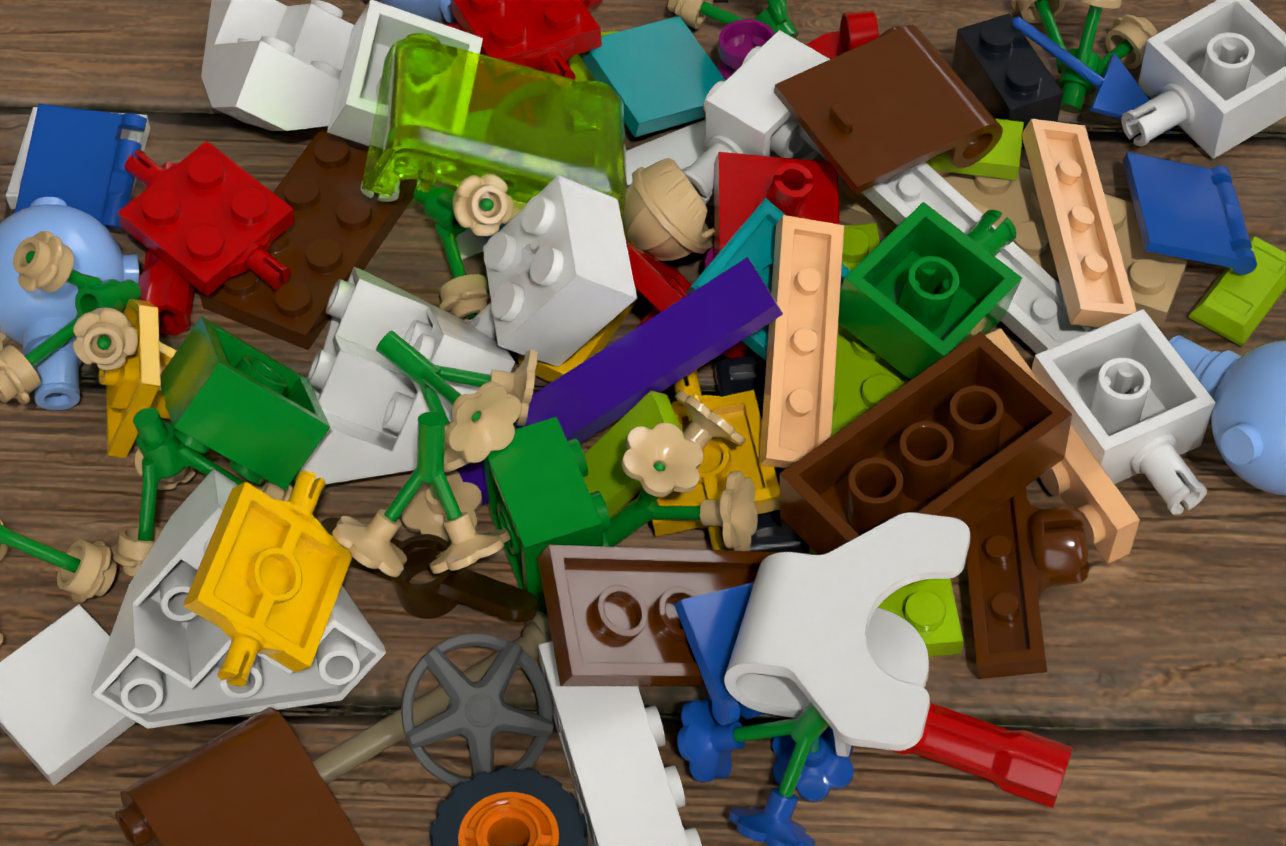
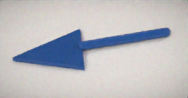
[1012,17,1172,133]

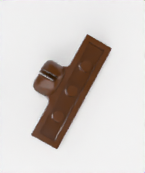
[966,487,1089,679]

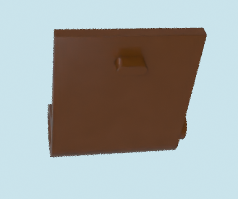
[774,25,1003,195]
[115,707,364,846]

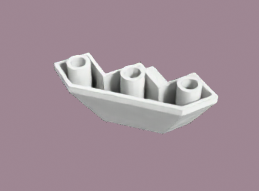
[201,0,354,131]
[294,267,515,484]
[91,469,386,729]

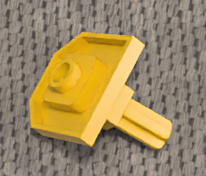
[99,299,177,458]

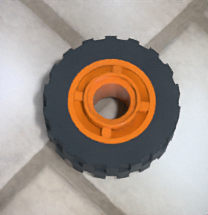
[429,767,588,846]

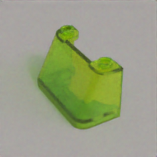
[361,33,627,217]

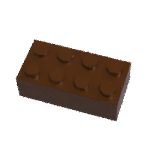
[780,331,1072,555]

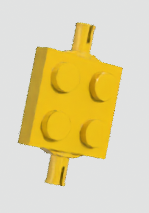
[652,369,780,551]
[183,471,353,687]

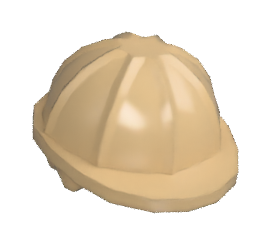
[620,158,716,261]

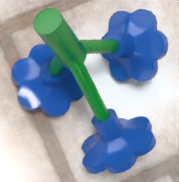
[677,698,854,846]

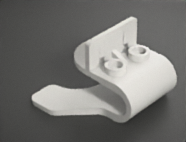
[724,513,970,757]

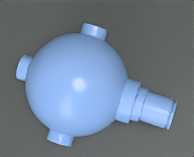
[0,197,140,410]
[1169,336,1286,495]

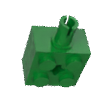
[838,202,1022,380]
[160,316,330,490]
[483,417,611,613]

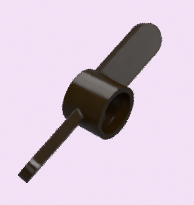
[320,517,538,622]

